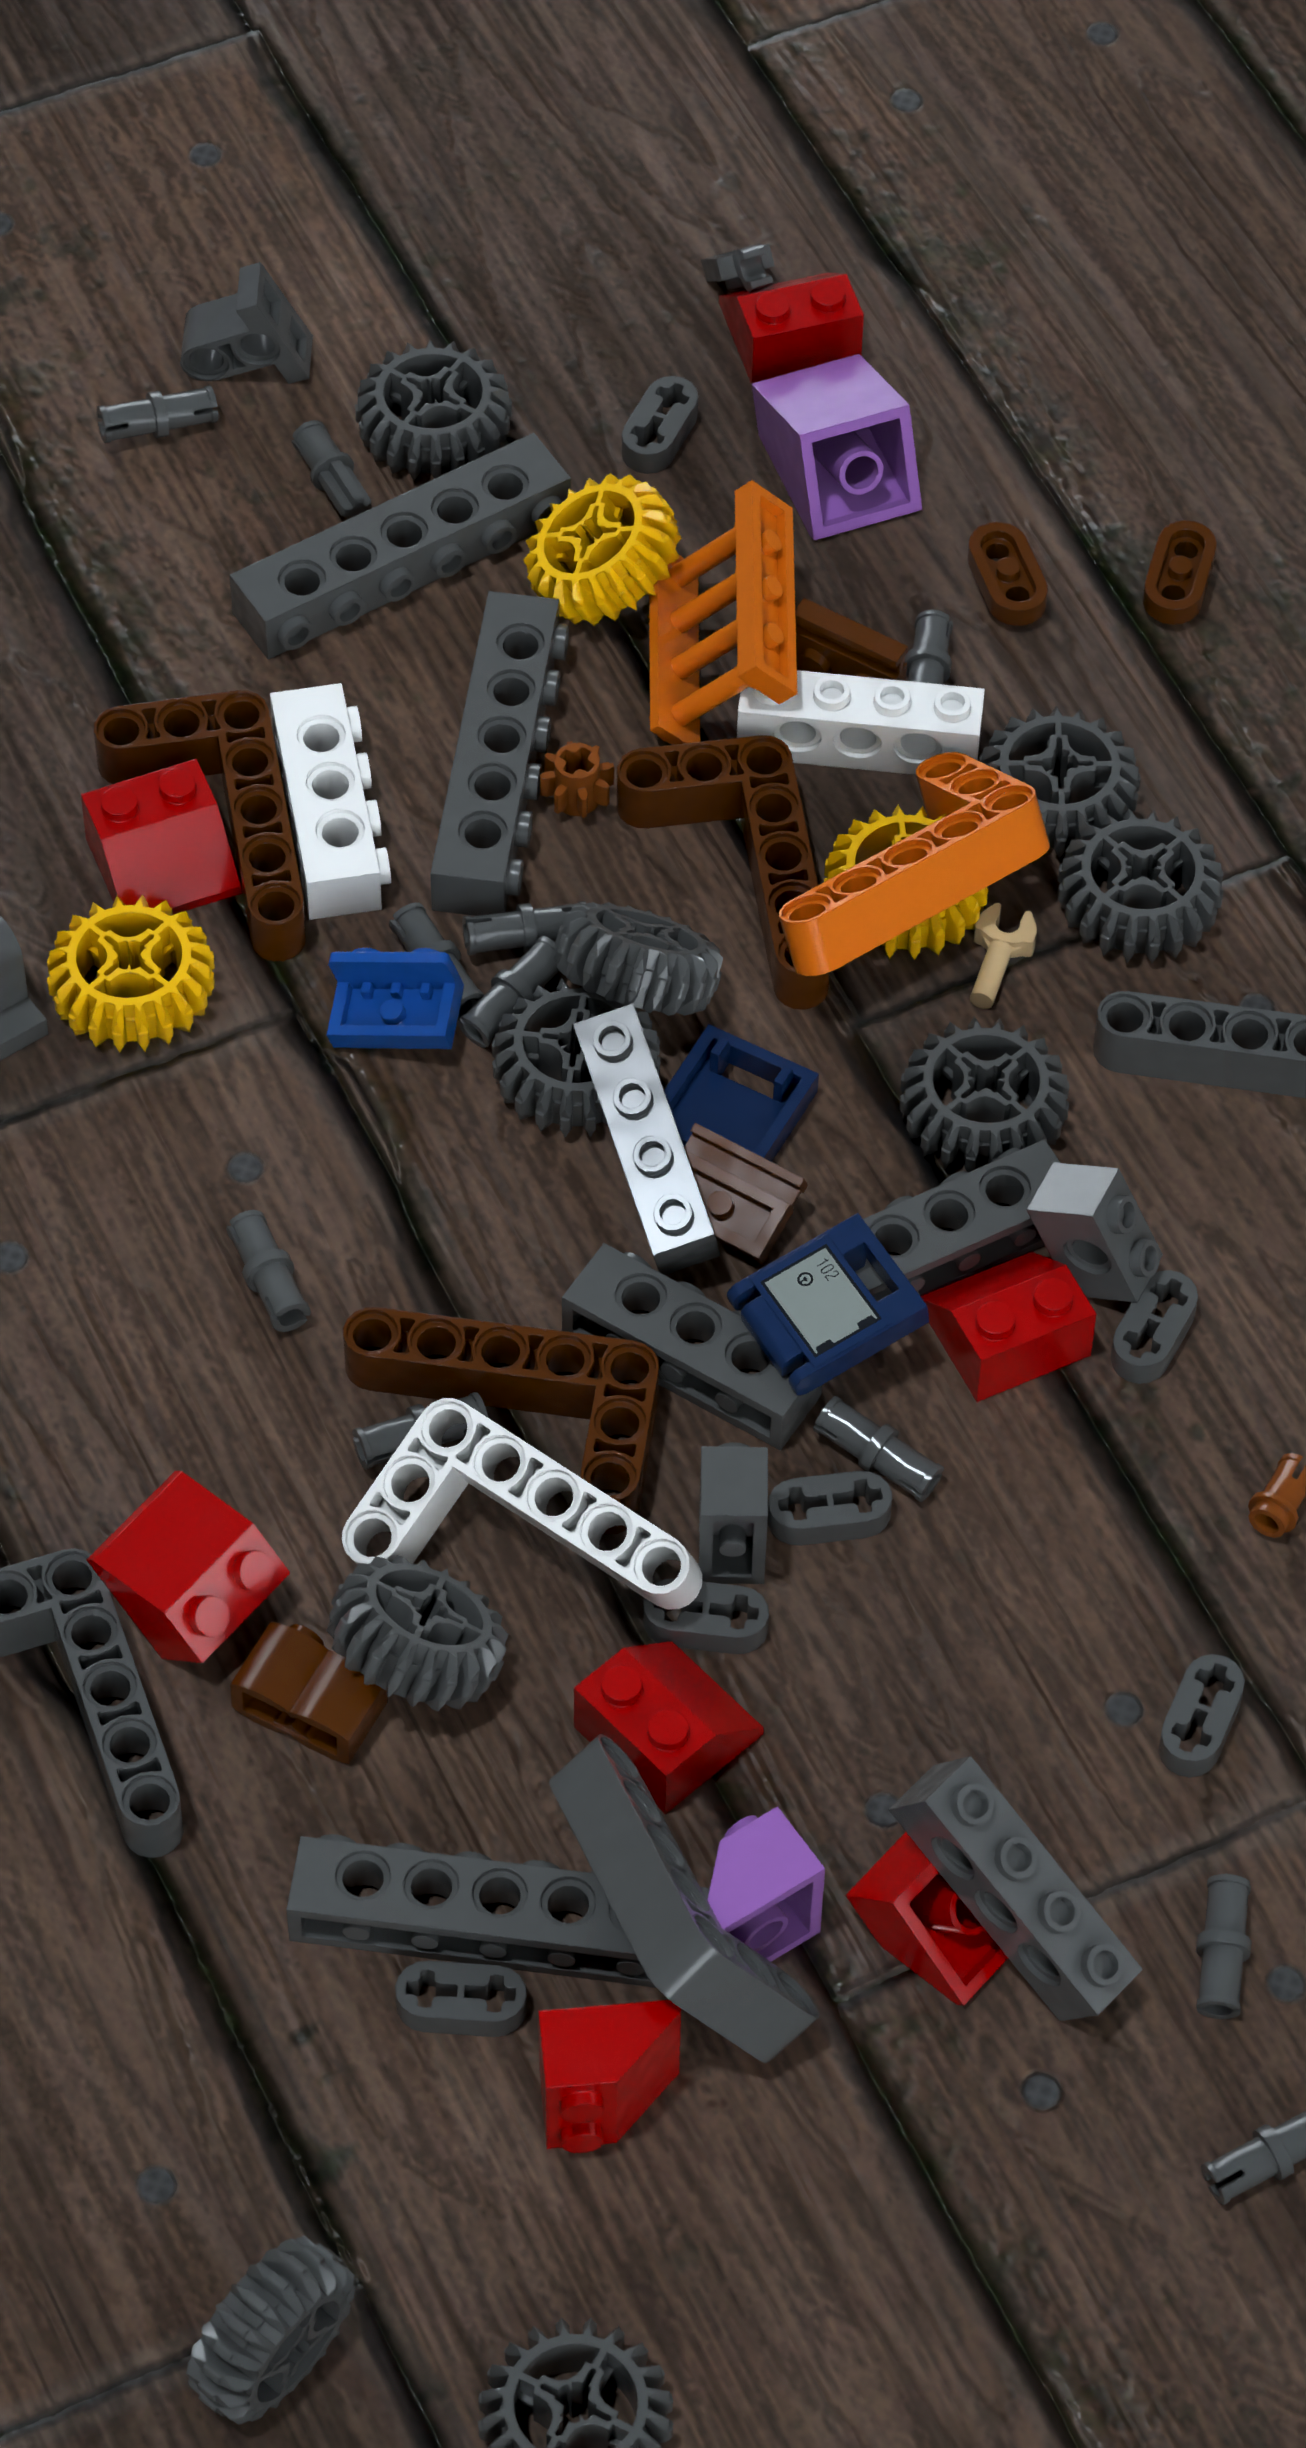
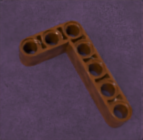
[94,690,306,961]
[617,735,829,1010]
[343,1307,659,1535]

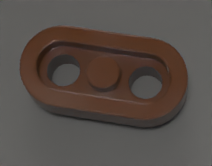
[1143,520,1217,624]
[968,522,1048,626]

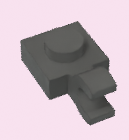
[701,244,775,292]

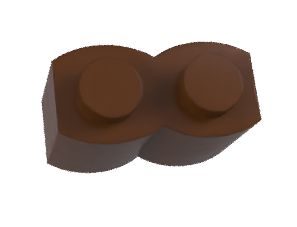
[230,1622,388,1764]

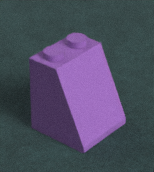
[752,354,922,541]

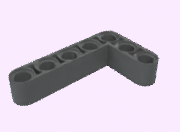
[1093,991,1306,1098]
[0,1548,184,1858]
[549,1734,820,2063]

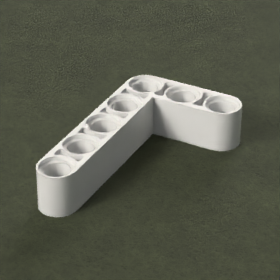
[342,1398,702,1610]

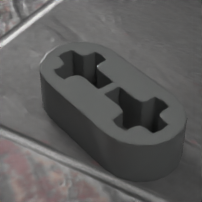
[622,376,698,474]
[1110,1270,1198,1384]
[768,1471,892,1546]
[643,1578,769,1654]
[1158,1654,1245,1777]
[395,1961,527,2037]

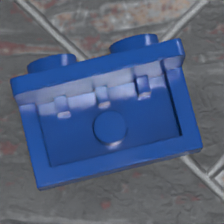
[326,948,464,1049]

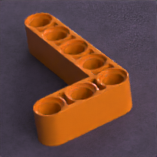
[779,752,1050,976]

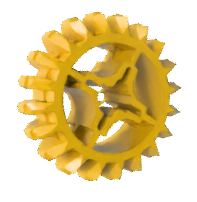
[523,473,682,626]
[824,805,988,960]
[47,895,215,1053]

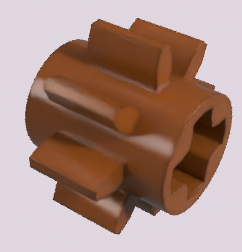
[539,741,614,818]

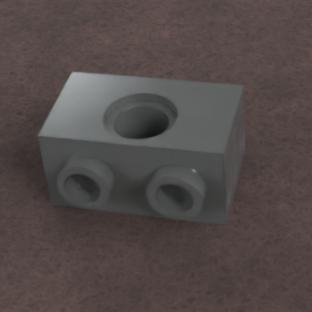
[1027,1162,1163,1303]
[698,1442,768,1584]

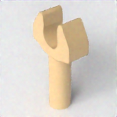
[970,903,1037,1009]

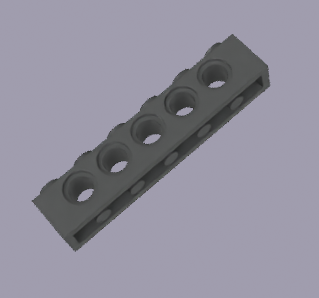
[229,433,571,660]
[430,591,569,916]
[286,1834,710,1988]

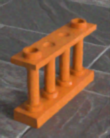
[649,480,797,745]

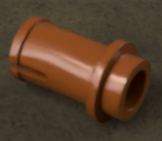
[1248,1453,1306,1538]

